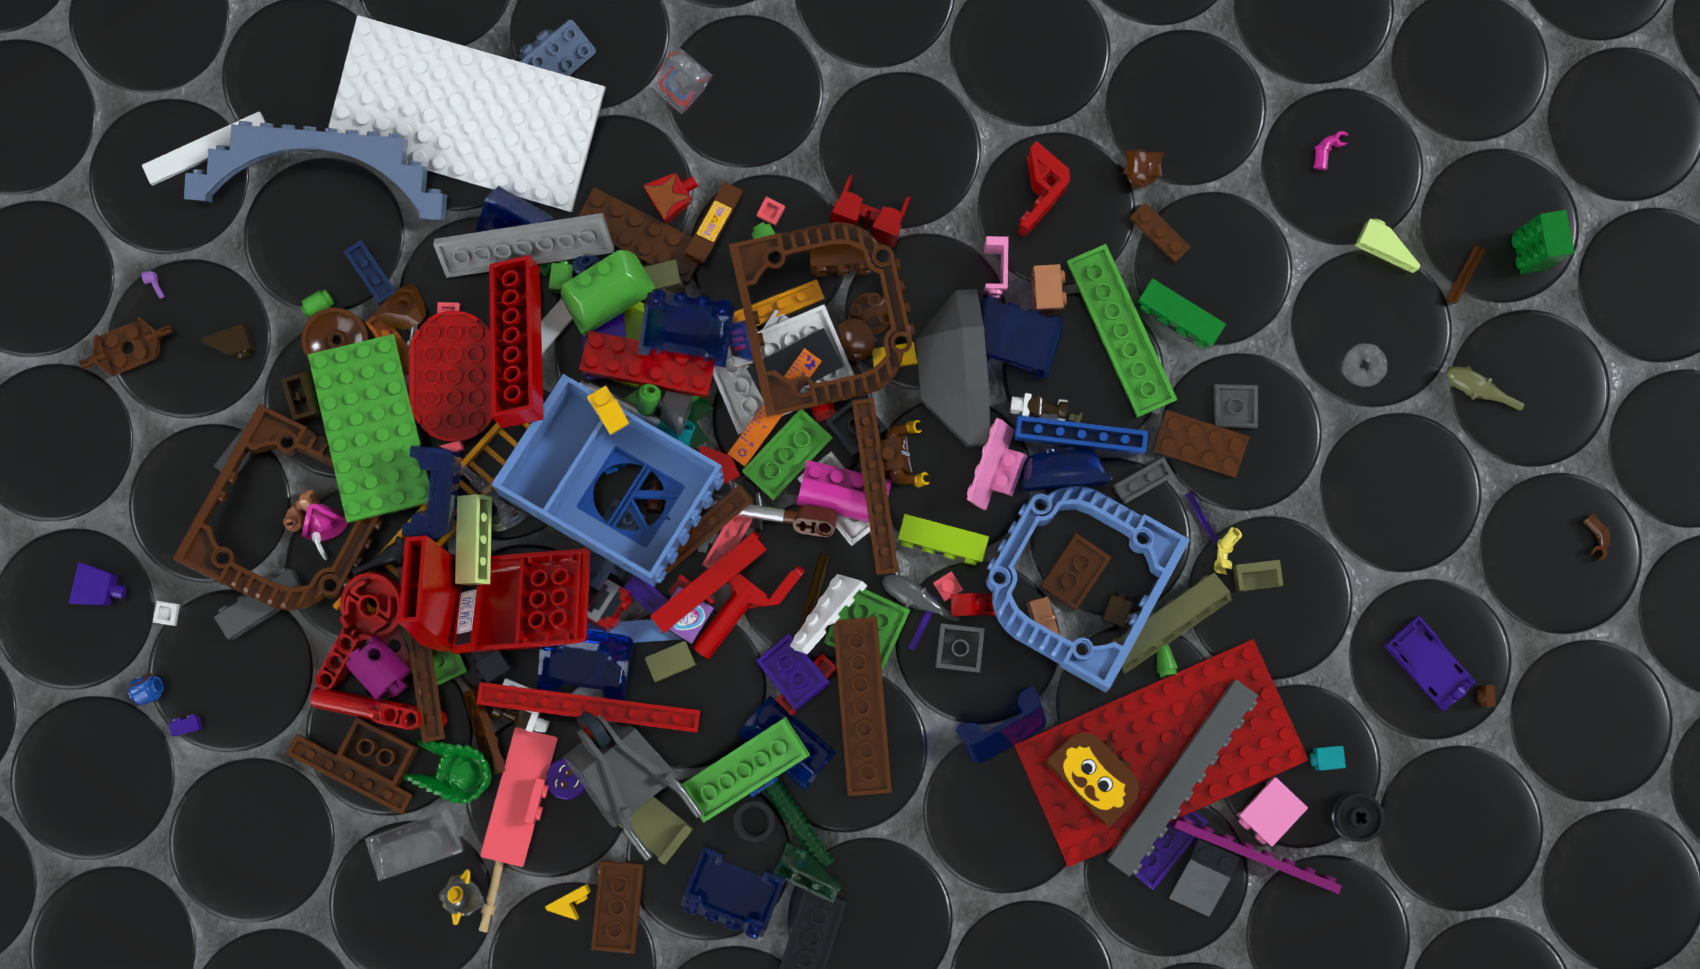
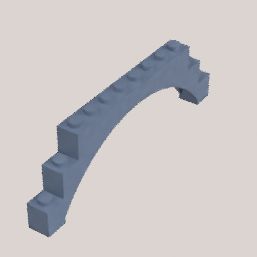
[184,121,447,221]

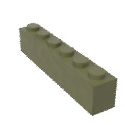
[1109,573,1232,674]

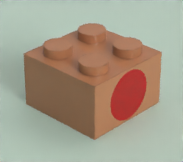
[1030,264,1067,316]

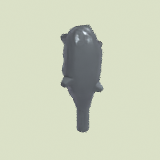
[882,574,960,623]

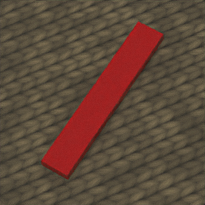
[650,533,767,633]

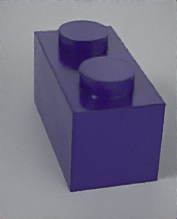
[169,714,203,737]

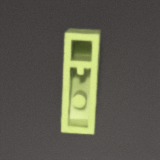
[1355,218,1420,273]

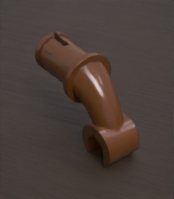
[1583,513,1610,561]

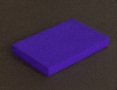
[756,633,830,711]

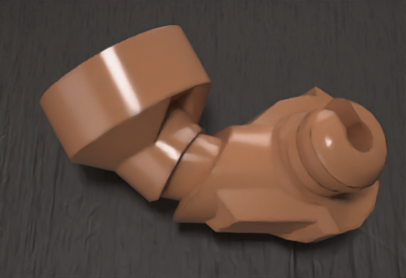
[283,490,320,532]

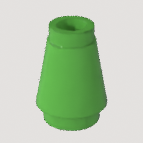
[1156,645,1178,678]

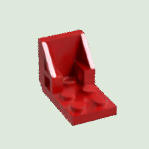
[1018,141,1070,238]

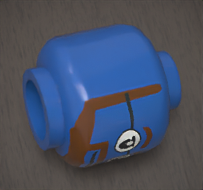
[128,673,164,705]

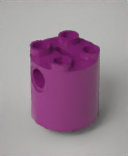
[346,635,410,700]

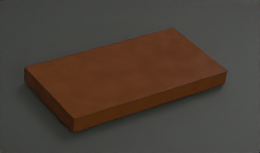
[591,860,644,954]

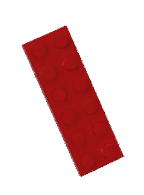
[579,331,717,398]

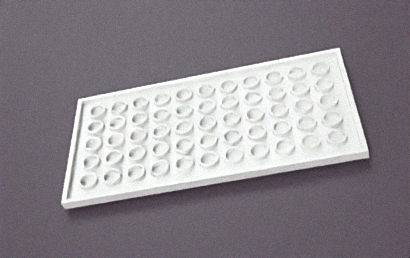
[328,15,606,212]

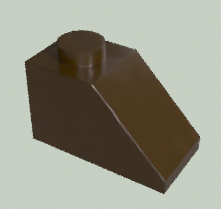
[201,324,256,360]

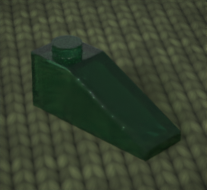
[773,843,841,903]

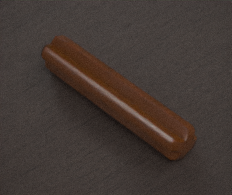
[1446,246,1486,304]

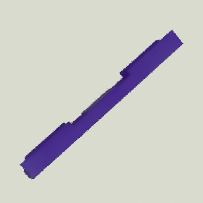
[1186,492,1219,545]
[908,596,939,651]

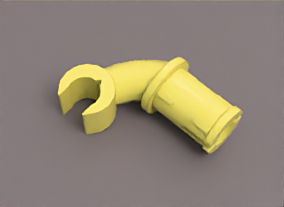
[1214,527,1242,575]

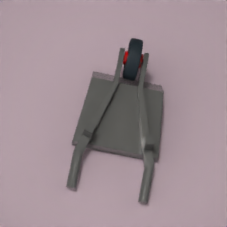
[563,711,703,861]

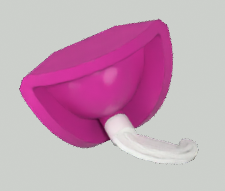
[302,504,350,561]

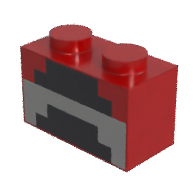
[587,579,632,633]

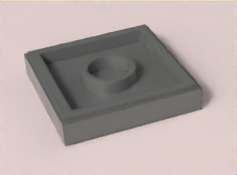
[1213,384,1258,429]

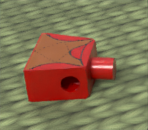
[644,173,698,224]

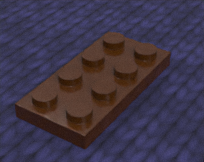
[1152,410,1250,478]

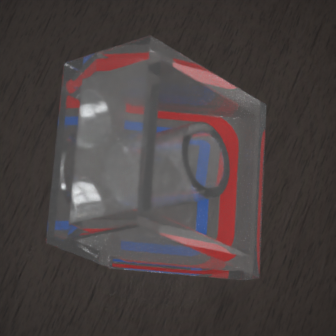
[650,48,712,114]

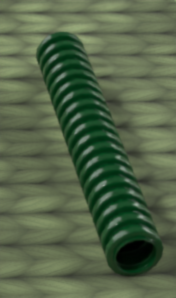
[763,777,835,870]

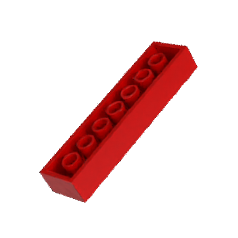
[489,255,544,428]

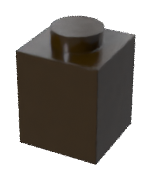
[1101,593,1133,628]

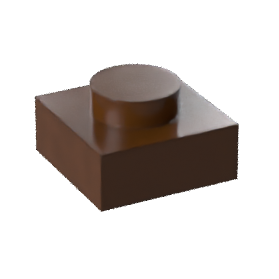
[1477,685,1496,707]

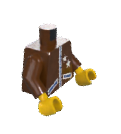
[880,420,929,488]

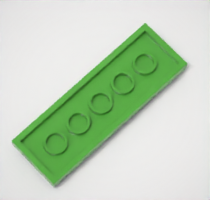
[682,717,810,823]

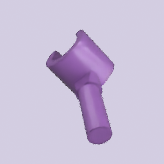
[142,271,165,299]

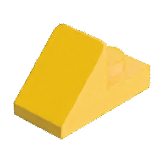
[587,386,629,435]
[545,884,591,920]

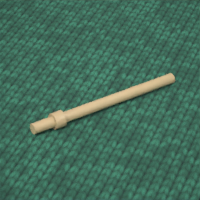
[479,861,504,932]

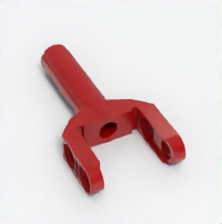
[692,531,805,659]
[310,686,447,729]

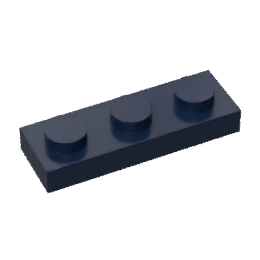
[343,240,396,306]

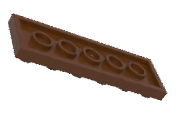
[578,188,700,284]

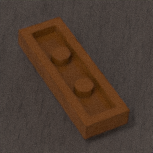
[1129,202,1191,264]

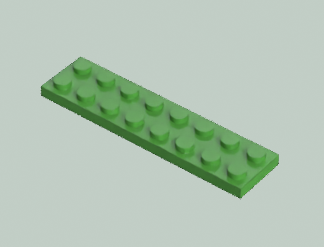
[1066,244,1177,418]

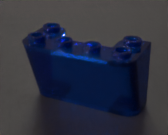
[681,847,785,939]

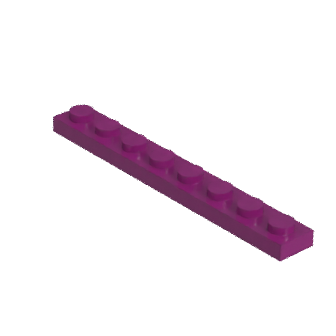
[1170,817,1342,894]

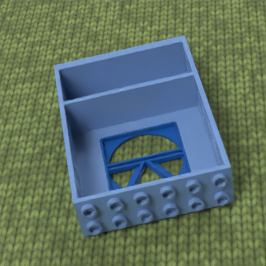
[491,374,724,587]

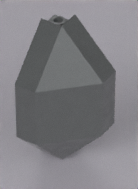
[915,289,990,447]

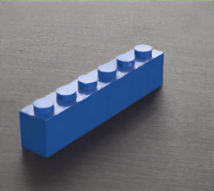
[1014,415,1148,456]

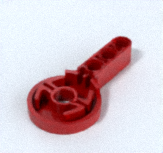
[315,572,401,690]

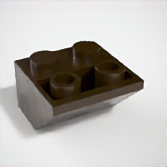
[281,371,322,424]

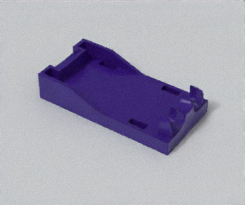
[1383,616,1476,711]

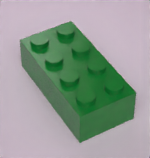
[1512,210,1575,274]

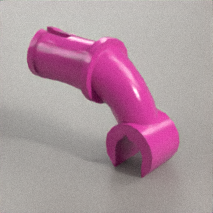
[1313,131,1348,170]

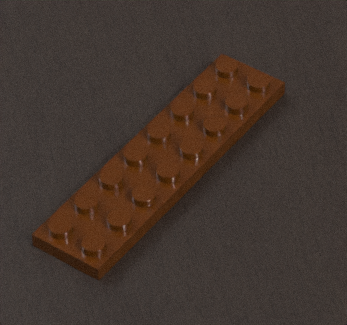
[833,616,892,796]

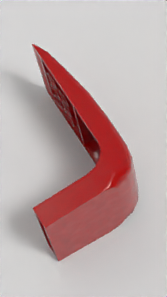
[398,535,591,653]

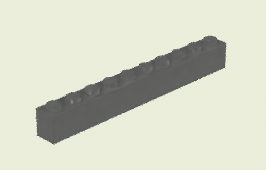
[1105,680,1258,877]

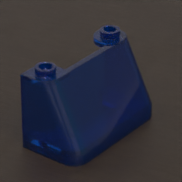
[537,629,633,701]
[953,686,1047,763]

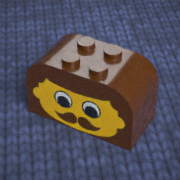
[1043,733,1139,827]

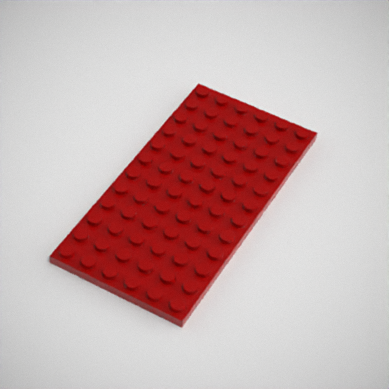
[1014,639,1309,867]

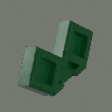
[688,397,714,450]

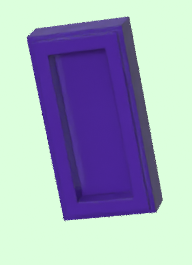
[623,575,668,614]

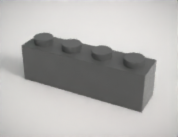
[214,569,304,640]

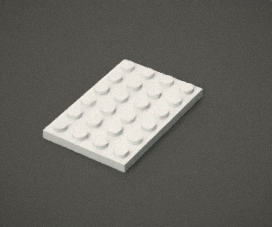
[706,305,854,434]

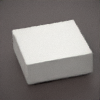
[153,601,180,626]

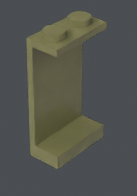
[603,796,694,865]

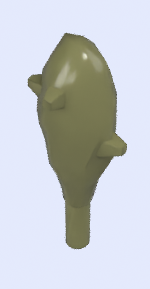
[1445,366,1524,411]

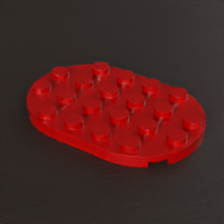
[409,311,493,442]

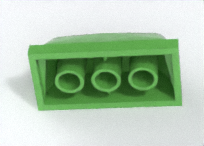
[561,250,657,336]

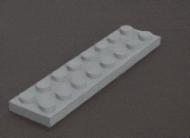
[433,213,614,278]

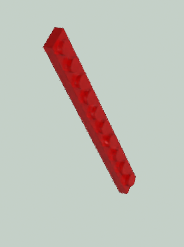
[477,682,700,732]

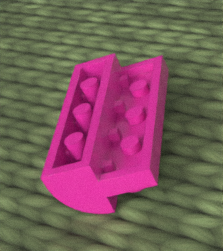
[796,460,892,523]

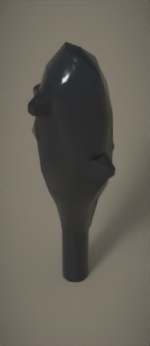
[351,532,435,577]

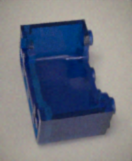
[638,289,735,368]
[980,296,1065,379]
[402,444,462,538]

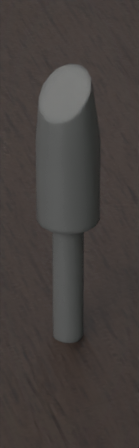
[754,489,763,531]

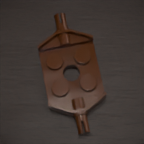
[79,317,173,376]

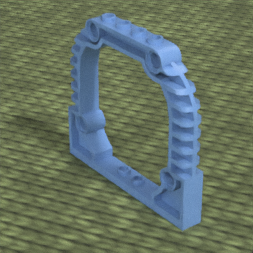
[986,486,1190,693]

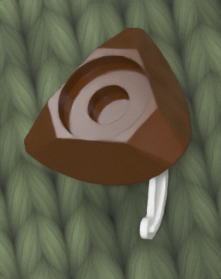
[375,284,426,347]

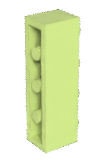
[455,494,492,585]

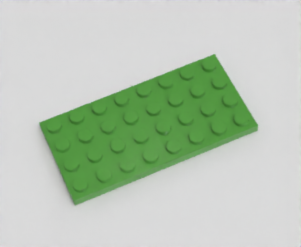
[308,334,434,523]

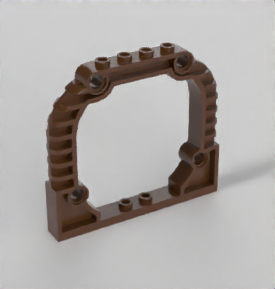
[729,222,915,417]
[173,404,384,610]

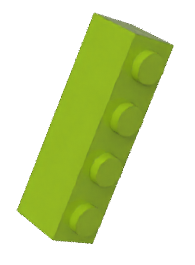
[897,514,989,566]

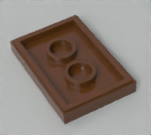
[1039,533,1112,611]

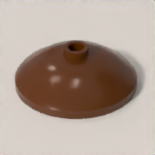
[302,308,368,360]

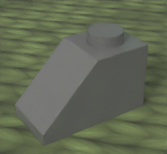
[658,391,693,435]

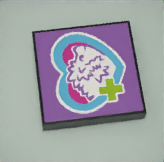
[668,585,715,645]

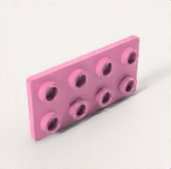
[967,418,1027,510]

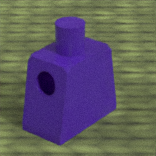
[69,562,127,606]

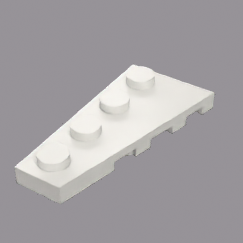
[790,574,867,654]

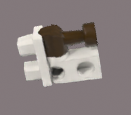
[1009,393,1068,421]
[491,678,550,733]

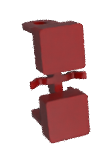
[829,175,911,247]

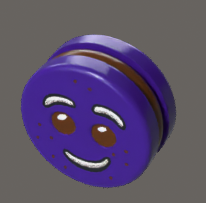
[546,759,585,799]

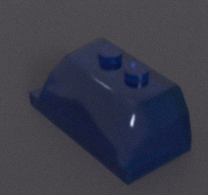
[1020,447,1112,492]

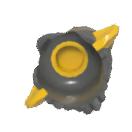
[439,869,485,925]

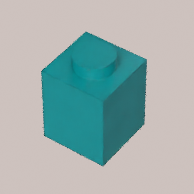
[1310,745,1346,771]

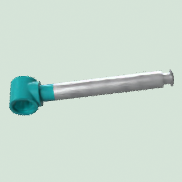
[580,379,695,446]

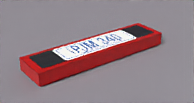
[452,584,483,654]

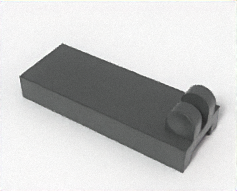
[1113,457,1175,504]

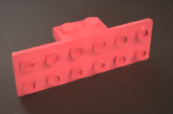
[480,727,558,867]

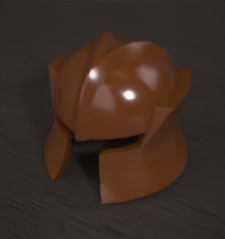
[1122,150,1166,188]

